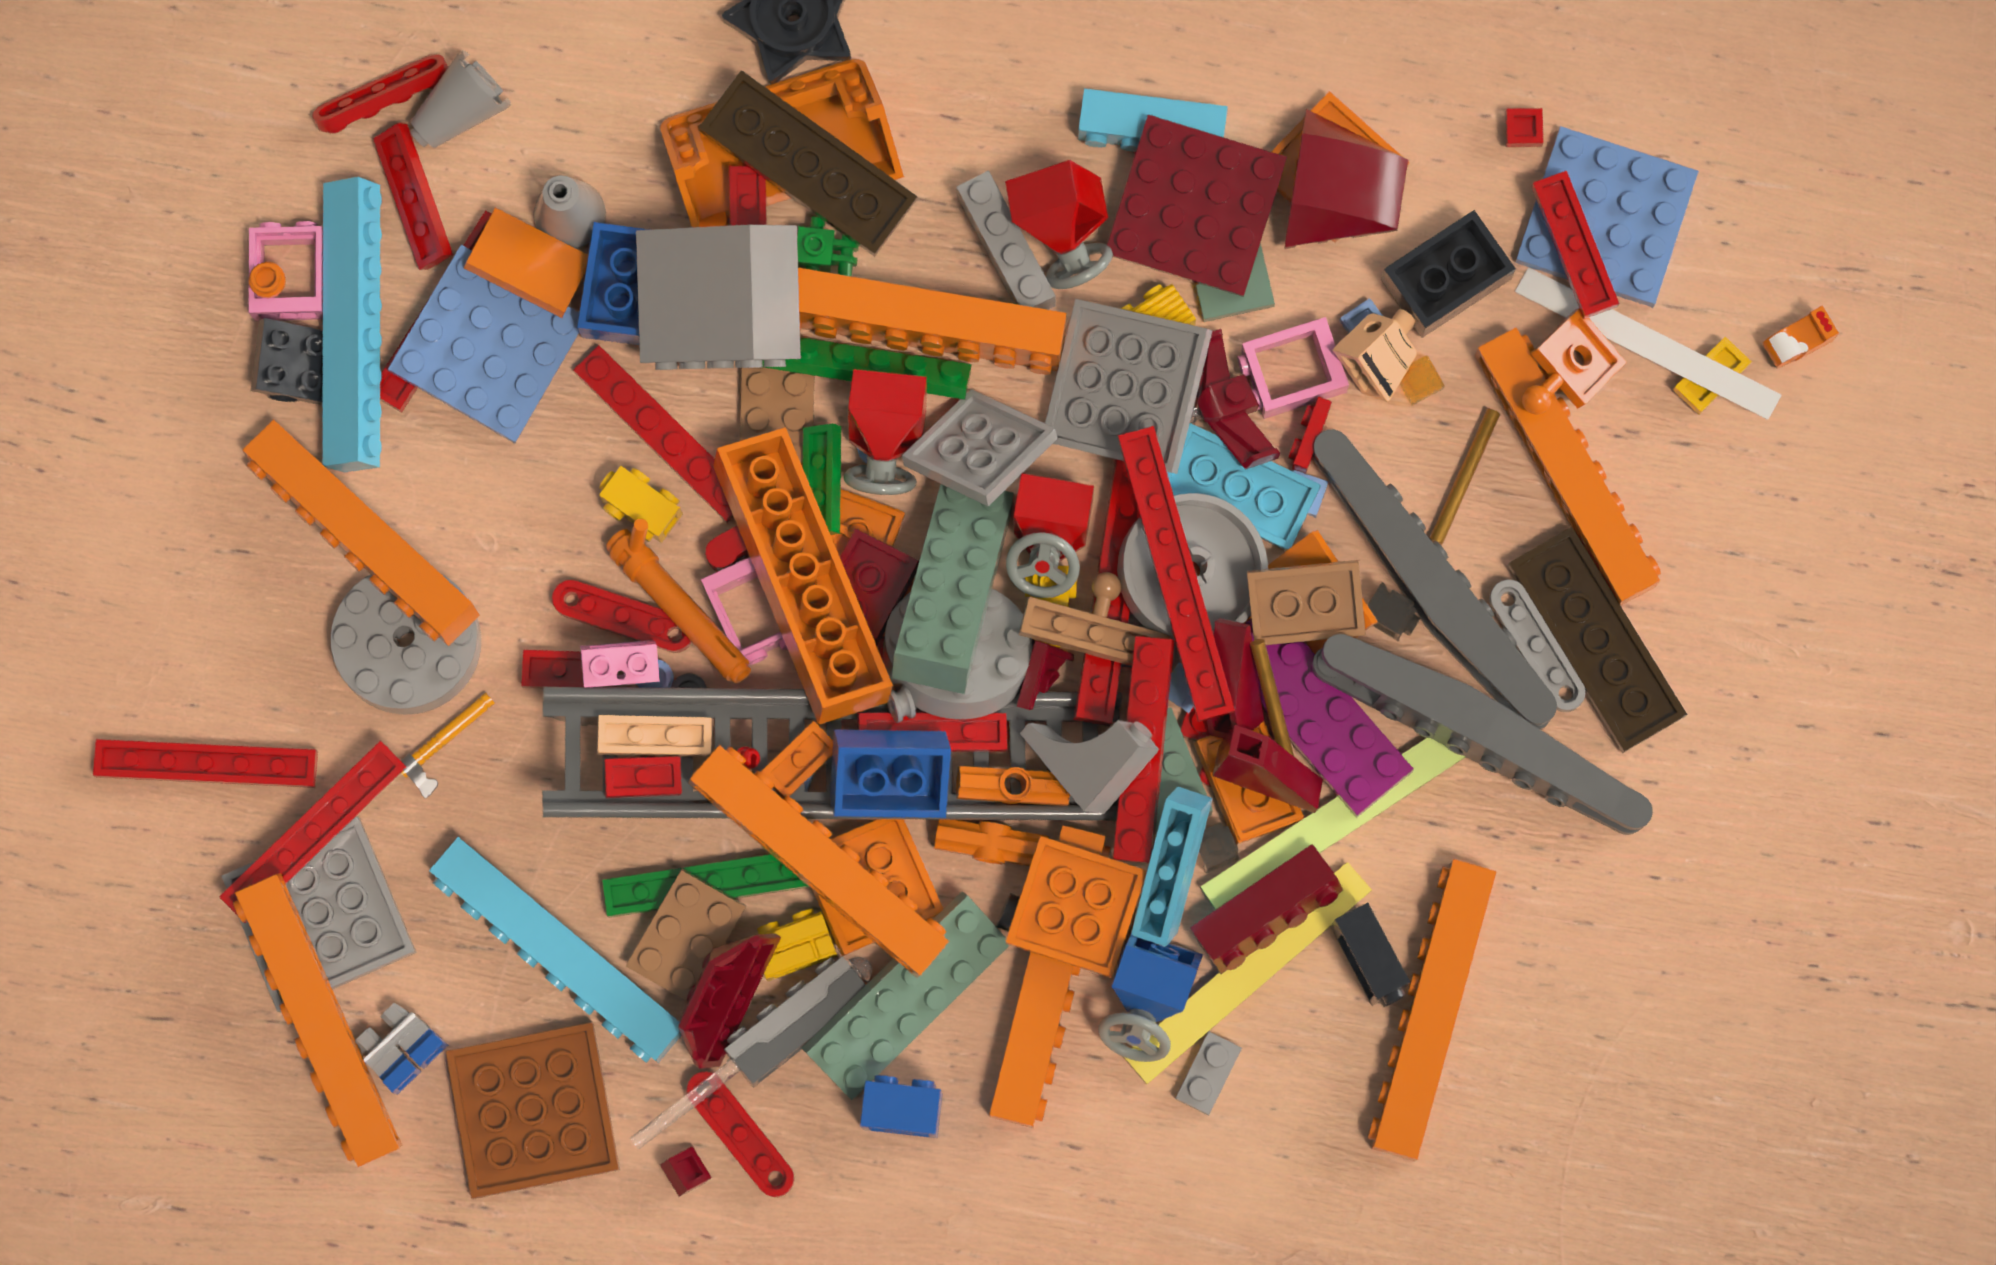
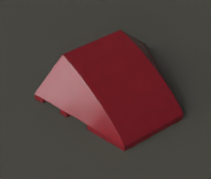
[1284,109,1408,249]

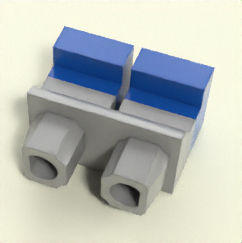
[355,1003,449,1095]

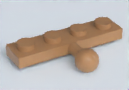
[1018,572,1171,666]

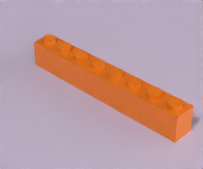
[1475,328,1661,606]
[242,420,480,646]
[688,745,949,978]
[989,825,1111,1128]
[1367,859,1497,1161]
[233,873,402,1167]

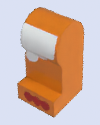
[1762,305,1839,368]

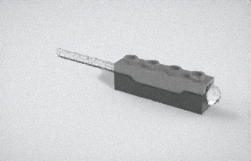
[630,956,872,1150]

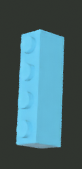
[1078,88,1228,152]
[1131,787,1213,947]

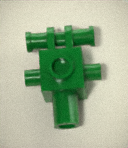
[797,217,859,277]

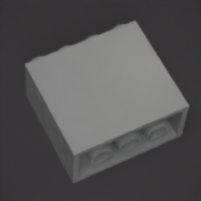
[636,225,801,370]

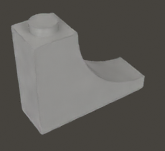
[1020,720,1160,814]

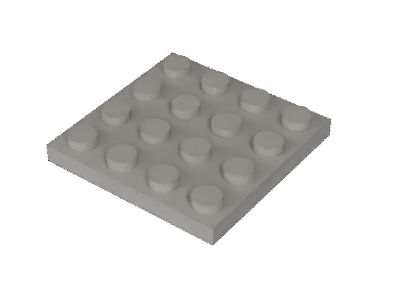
[1045,299,1213,474]
[222,817,417,1012]

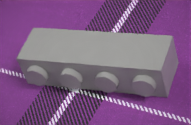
[956,170,1056,310]

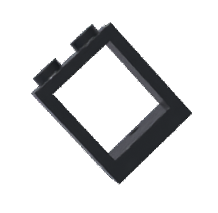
[1331,903,1411,1008]

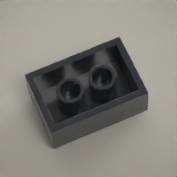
[1381,210,1516,338]

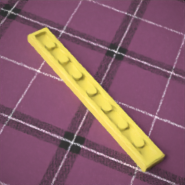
[1124,862,1372,1084]

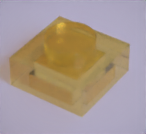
[1400,355,1445,406]

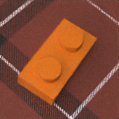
[761,721,833,798]

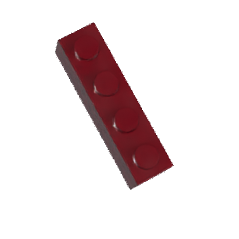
[1190,843,1344,974]

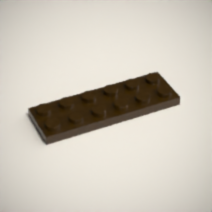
[698,70,918,257]
[1508,527,1688,754]

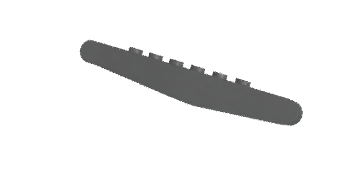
[1312,429,1557,730]
[1311,634,1653,835]

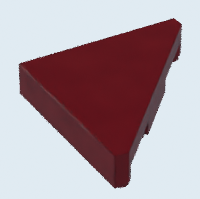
[1017,641,1074,710]

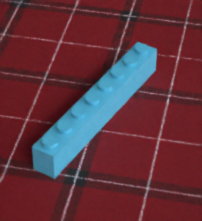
[322,177,382,473]
[429,837,682,1063]

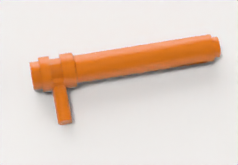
[606,519,751,684]

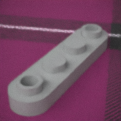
[1489,580,1585,712]

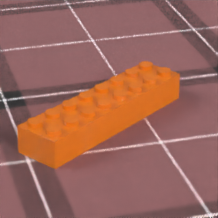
[798,268,1067,375]
[713,427,893,725]

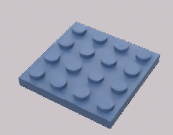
[1515,126,1699,308]
[388,245,579,444]

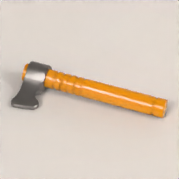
[401,692,495,798]

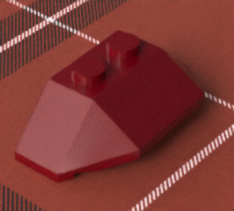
[678,934,781,1069]

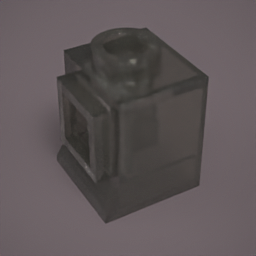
[1368,582,1421,641]
[1199,822,1239,874]

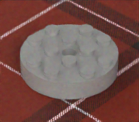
[1117,493,1268,642]
[331,573,481,715]
[882,589,1033,719]

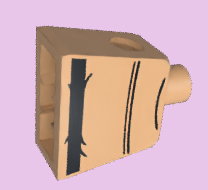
[1333,309,1416,402]

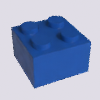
[860,1075,943,1139]

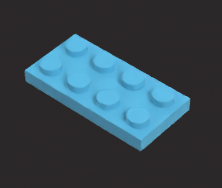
[1167,423,1321,551]

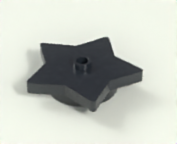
[722,0,851,85]

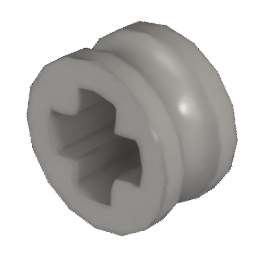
[887,686,916,723]

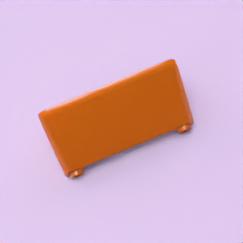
[660,59,904,228]

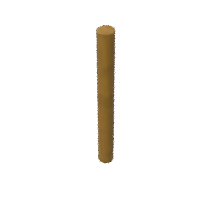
[1429,408,1501,545]
[1250,639,1294,756]

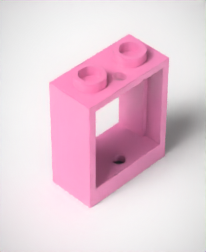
[249,221,323,321]
[1237,317,1349,419]
[701,557,787,665]
[580,640,659,688]

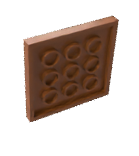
[446,1022,620,1199]

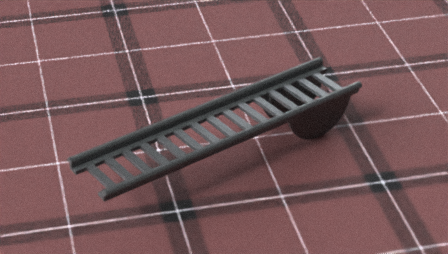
[542,687,1122,821]

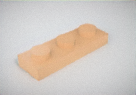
[597,715,711,757]

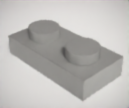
[1175,1032,1242,1116]

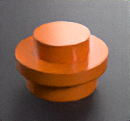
[249,262,286,298]

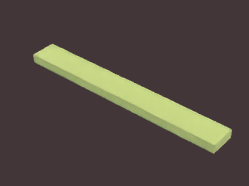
[1200,738,1466,910]

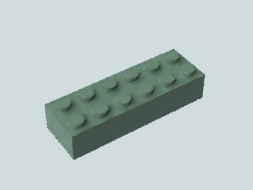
[892,484,1014,694]

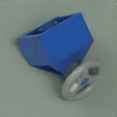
[1098,935,1203,1062]

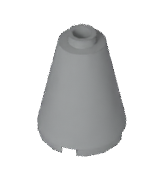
[410,50,511,148]
[534,175,606,249]

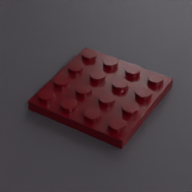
[1107,114,1287,297]

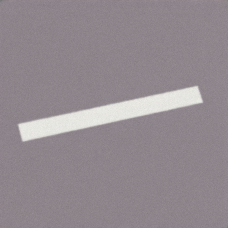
[1515,267,1782,420]

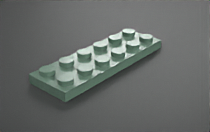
[802,891,1010,1100]

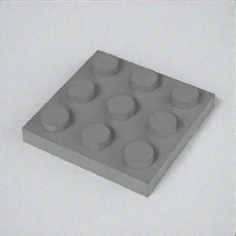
[902,389,1057,506]

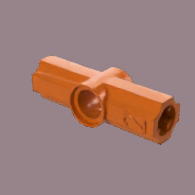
[956,766,1070,806]
[934,820,1049,866]

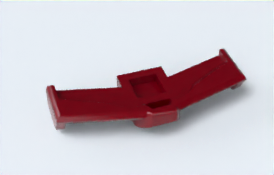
[1196,329,1280,470]

